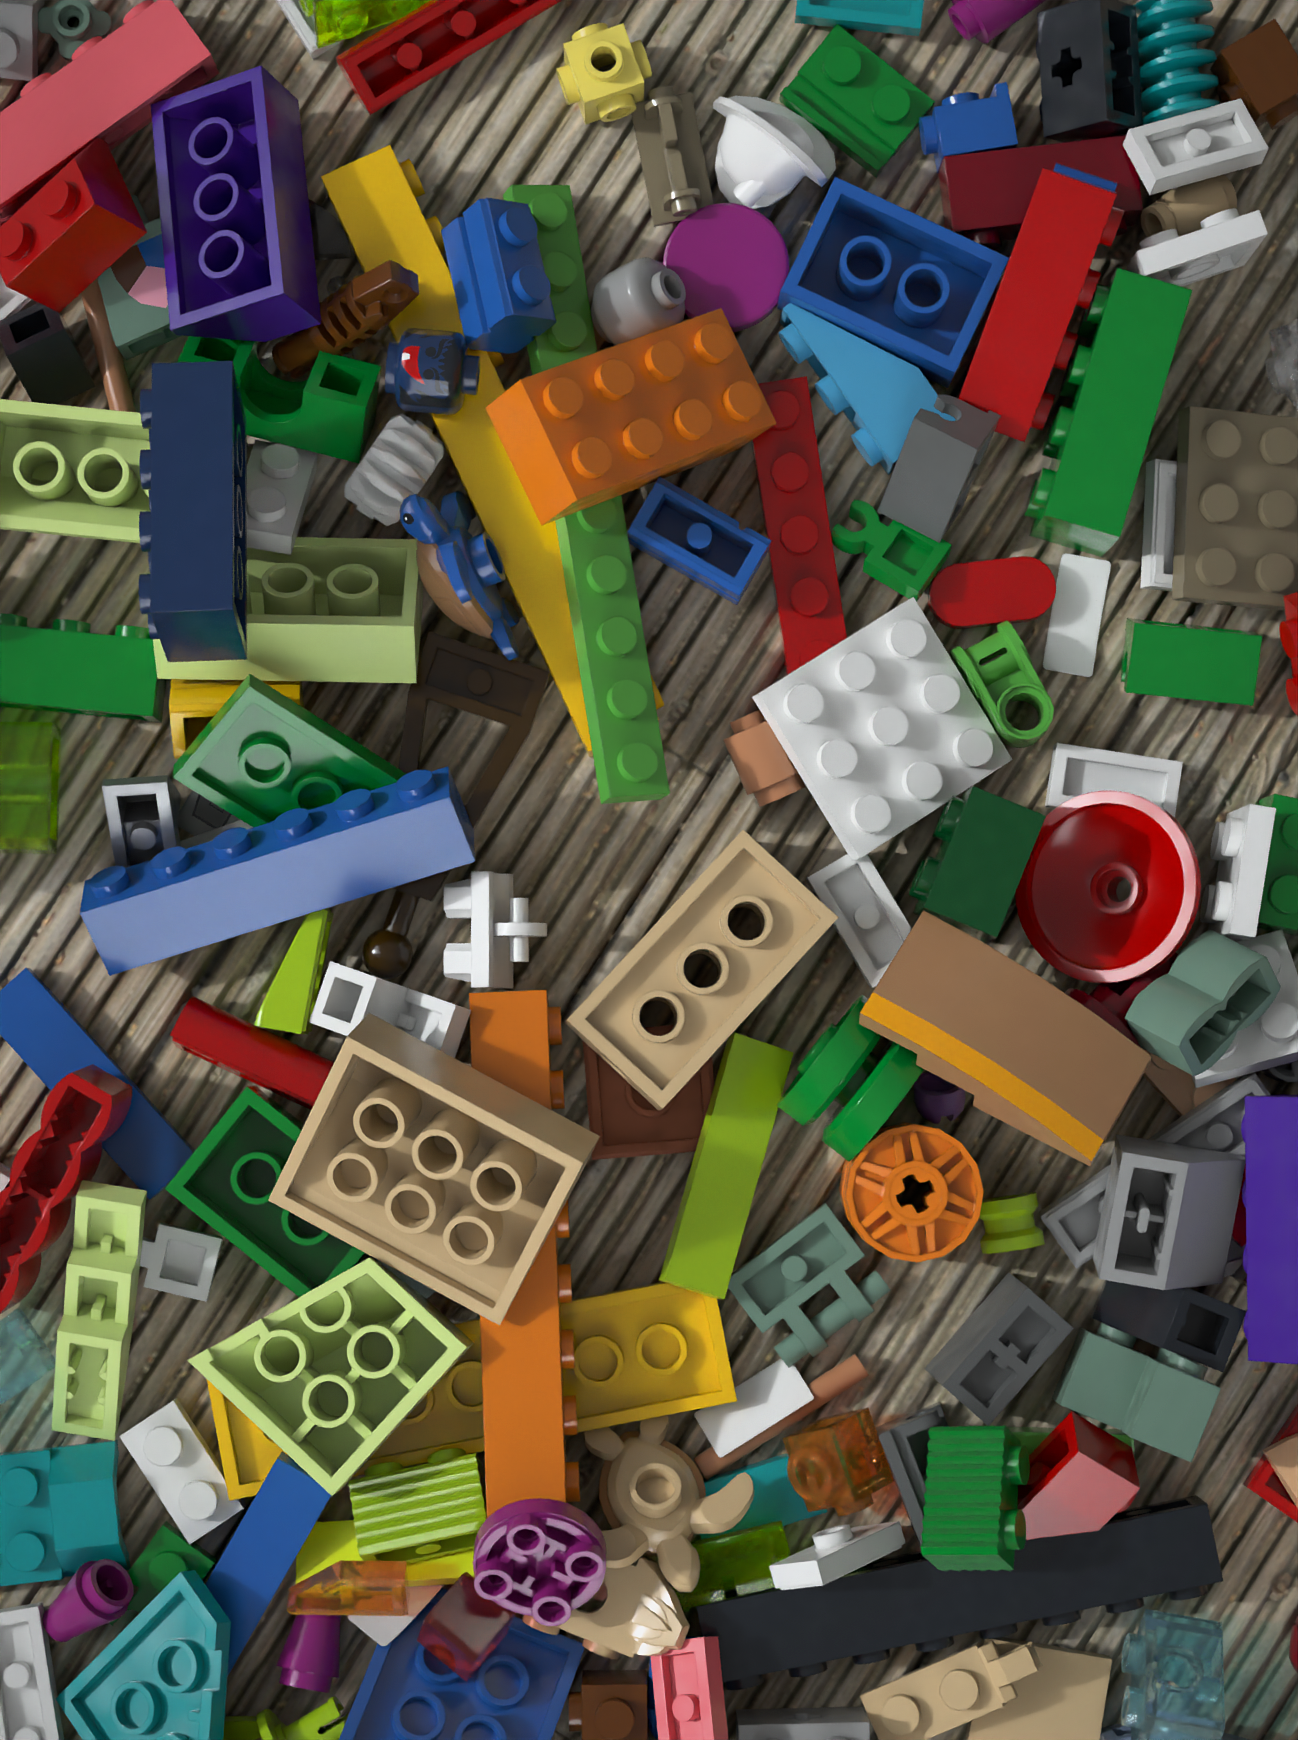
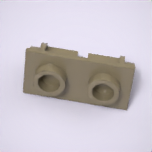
[631,86,714,227]

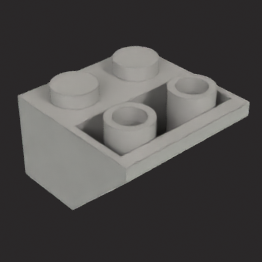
[1093,1134,1245,1290]

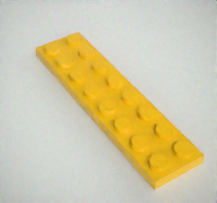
[207,1282,737,1501]

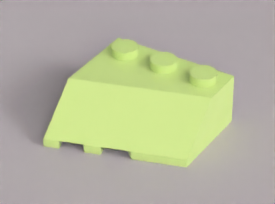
[187,1257,474,1496]

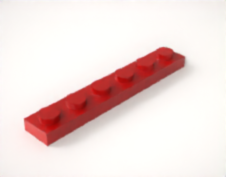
[751,376,847,675]

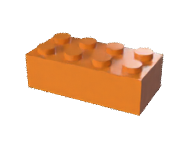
[485,308,776,526]

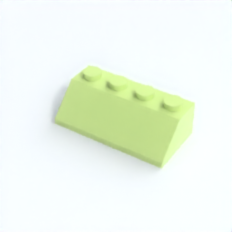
[0,399,248,543]

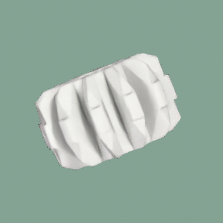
[344,413,444,526]

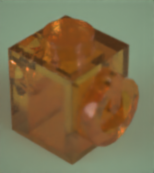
[782,1408,894,1516]

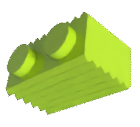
[348,1448,487,1571]

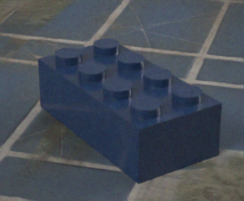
[139,361,247,662]

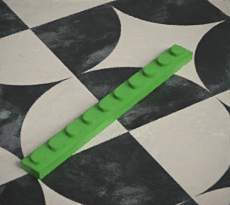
[503,185,670,804]

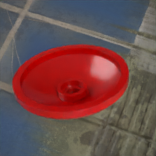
[1015,790,1201,984]

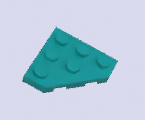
[55,1570,231,1740]

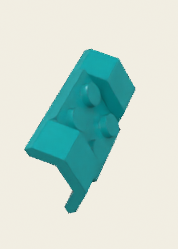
[0,1440,131,1586]

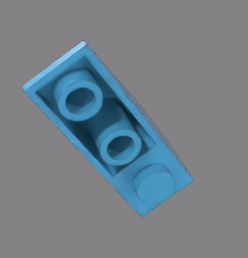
[778,303,955,475]

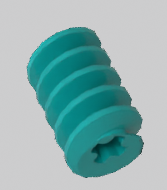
[1133,0,1220,125]

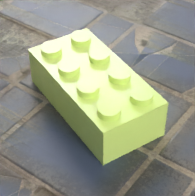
[153,537,423,683]

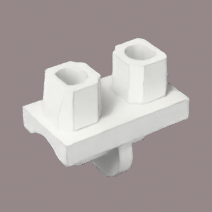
[444,871,547,989]

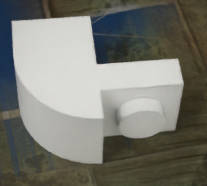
[309,961,471,1058]

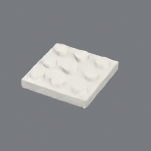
[752,597,1012,861]

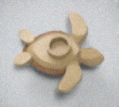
[584,1415,754,1593]

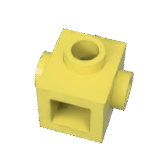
[556,23,652,125]

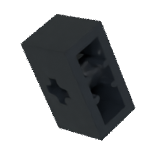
[1036,0,1143,143]

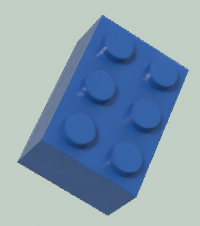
[777,177,1009,388]

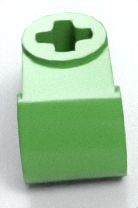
[950,621,1054,748]

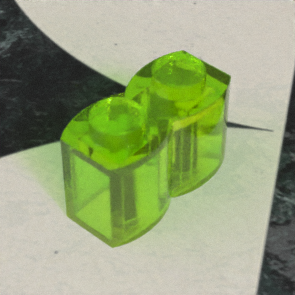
[0,722,61,854]

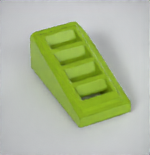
[254,908,334,1035]

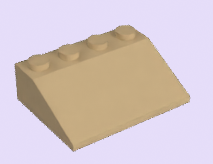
[268,1013,600,1326]

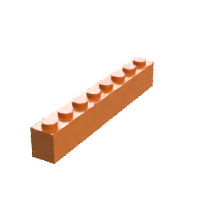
[469,990,580,1518]

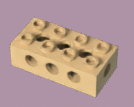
[565,830,839,1111]

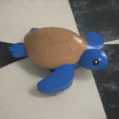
[399,491,519,661]

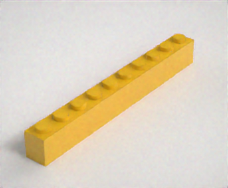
[321,145,665,757]

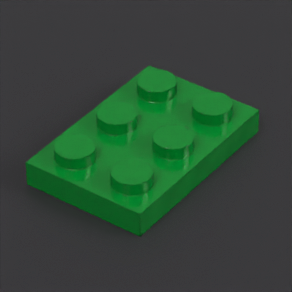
[173,674,406,827]

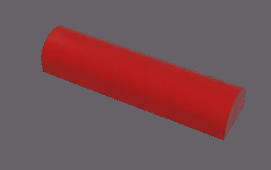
[336,0,562,115]
[170,996,334,1110]

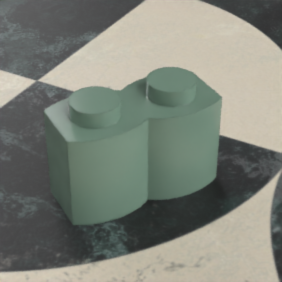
[1125,930,1281,1076]

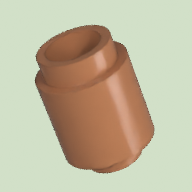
[723,710,806,807]

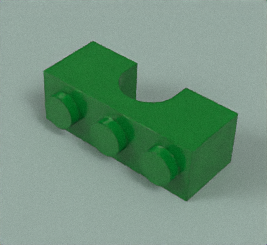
[178,336,382,463]

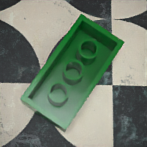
[1024,268,1192,557]

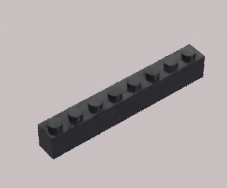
[695,1495,1223,1690]

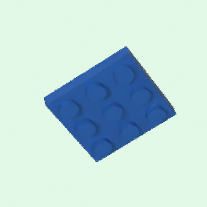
[339,1588,585,1740]

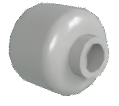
[591,257,686,345]

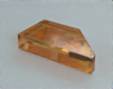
[287,1560,410,1616]

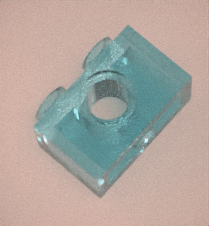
[1121,1609,1225,1740]

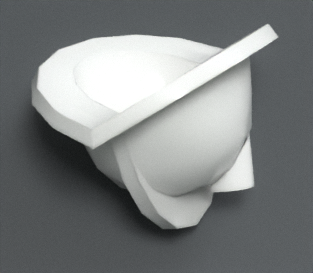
[713,96,836,209]

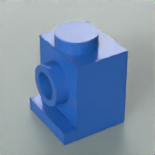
[919,82,1018,173]

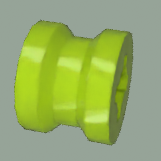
[979,1192,1045,1254]

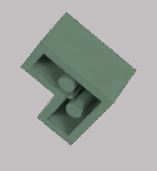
[1052,1323,1221,1463]

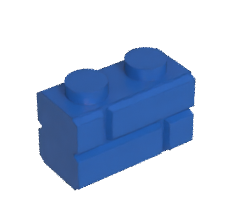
[441,198,556,354]
[627,477,771,605]

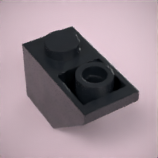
[1091,1280,1246,1372]

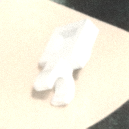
[140,1222,224,1302]

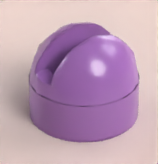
[913,1071,966,1124]

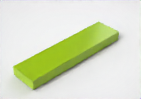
[659,1033,794,1299]

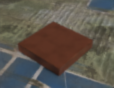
[583,1025,714,1160]

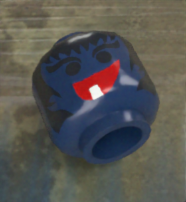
[385,328,480,415]

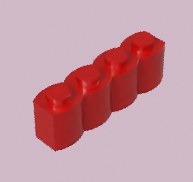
[0,1064,132,1314]

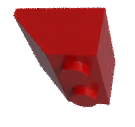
[0,138,147,313]

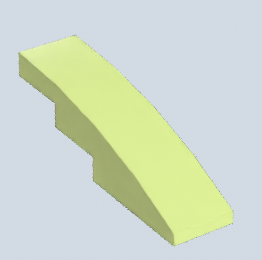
[51,1180,147,1441]

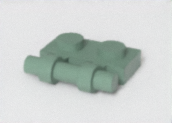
[728,1203,891,1368]

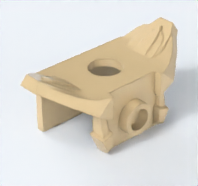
[522,1530,690,1660]

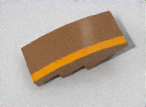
[859,910,1152,1167]

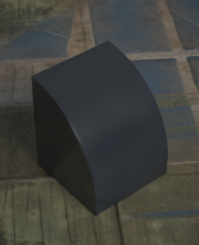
[0,303,96,405]

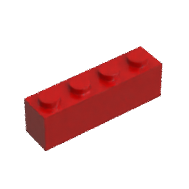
[958,167,1124,442]

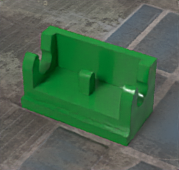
[1121,618,1262,706]

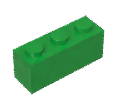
[0,613,166,723]

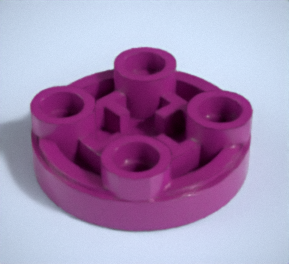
[663,203,789,332]
[473,1498,607,1626]

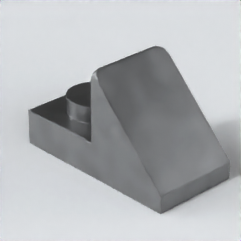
[102,775,181,868]

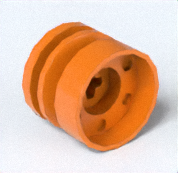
[839,1122,984,1263]

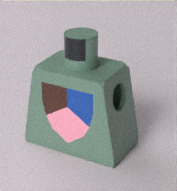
[98,195,181,360]

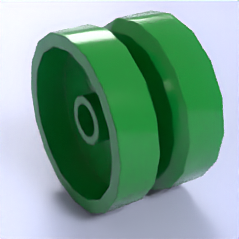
[776,995,924,1162]

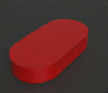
[928,556,1056,629]

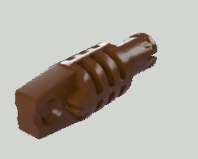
[272,260,419,379]

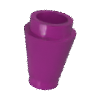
[42,1559,133,1642]
[276,1593,342,1693]

